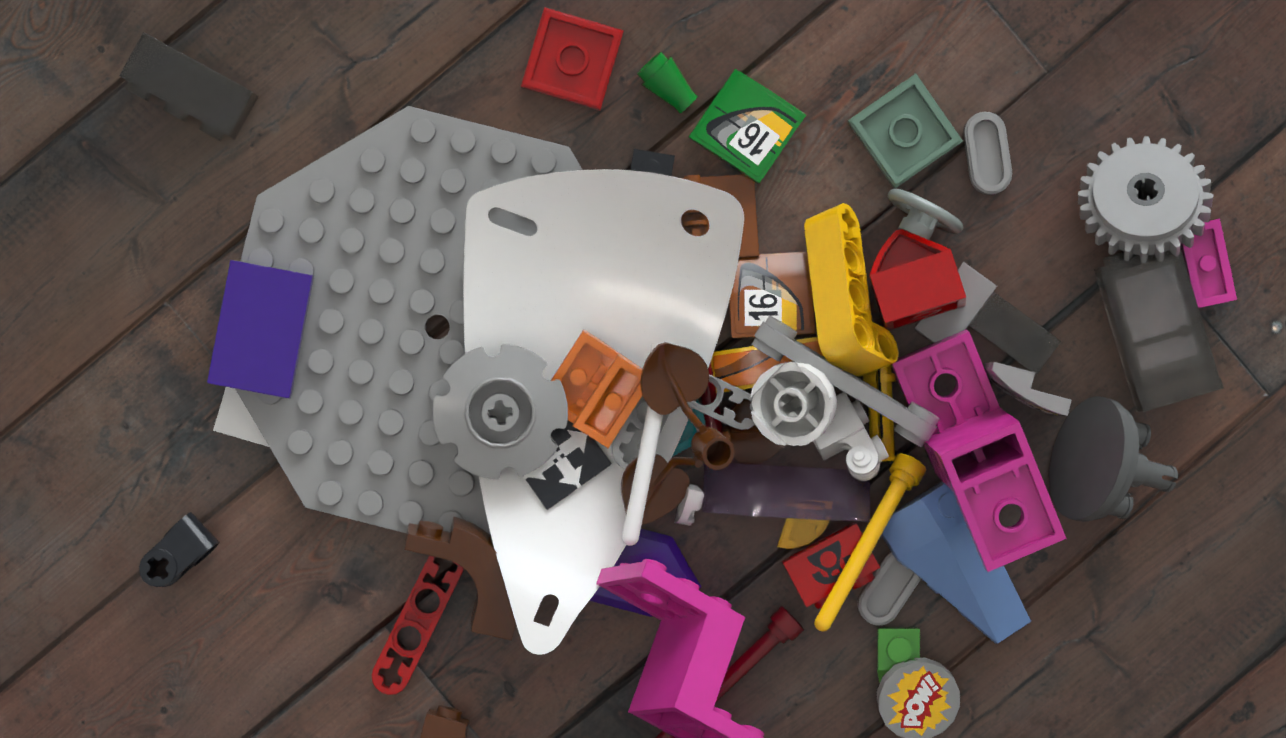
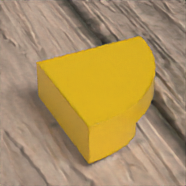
[777,507,830,549]

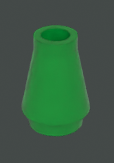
[637,51,698,113]

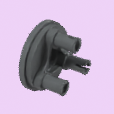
[1049,396,1178,522]

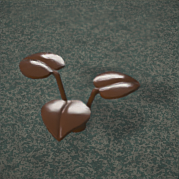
[621,342,787,525]

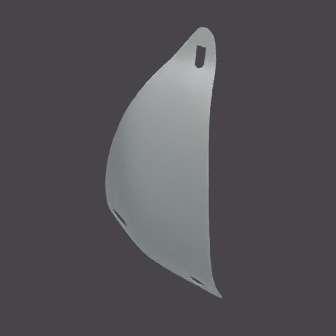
[463,169,744,655]

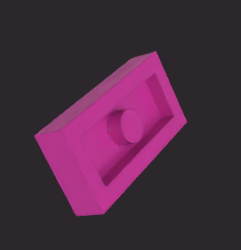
[1180,218,1237,309]

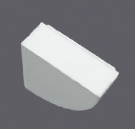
[674,484,704,526]

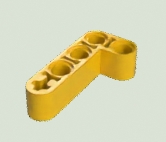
[804,203,899,377]

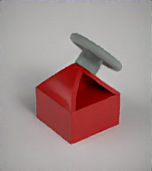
[870,188,966,331]

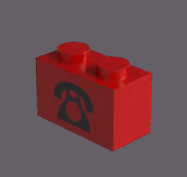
[781,522,880,609]

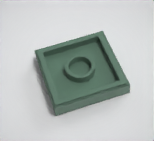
[847,73,963,189]

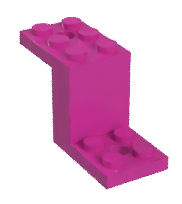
[891,330,1067,572]
[596,559,764,738]

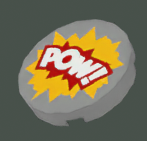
[877,657,960,738]

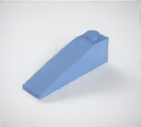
[881,481,1031,644]

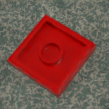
[521,7,624,111]

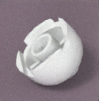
[750,361,837,446]

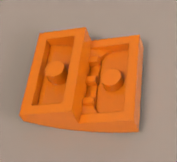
[550,329,642,448]

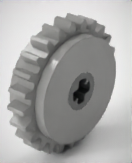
[1078,136,1213,263]

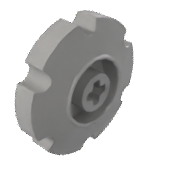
[433,344,568,479]

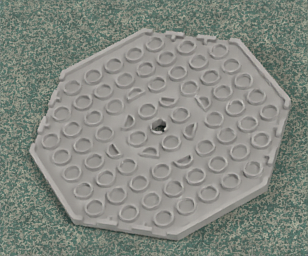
[235,106,583,535]

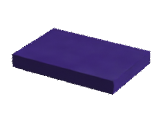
[207,260,314,399]

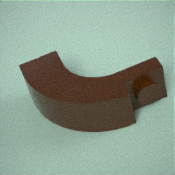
[404,517,516,641]

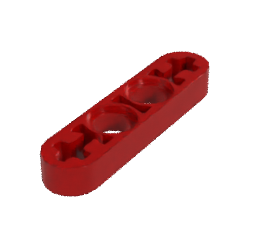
[372,555,464,695]

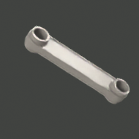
[752,315,940,447]

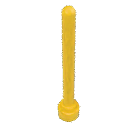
[814,453,926,632]

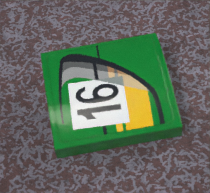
[688,69,806,184]

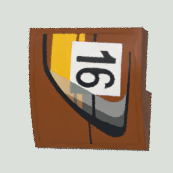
[729,252,815,338]

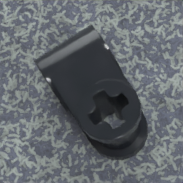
[139,512,220,587]

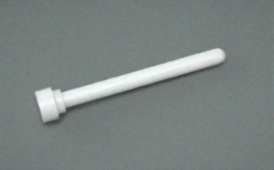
[622,343,663,546]

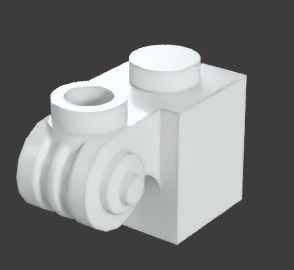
[813,392,889,481]

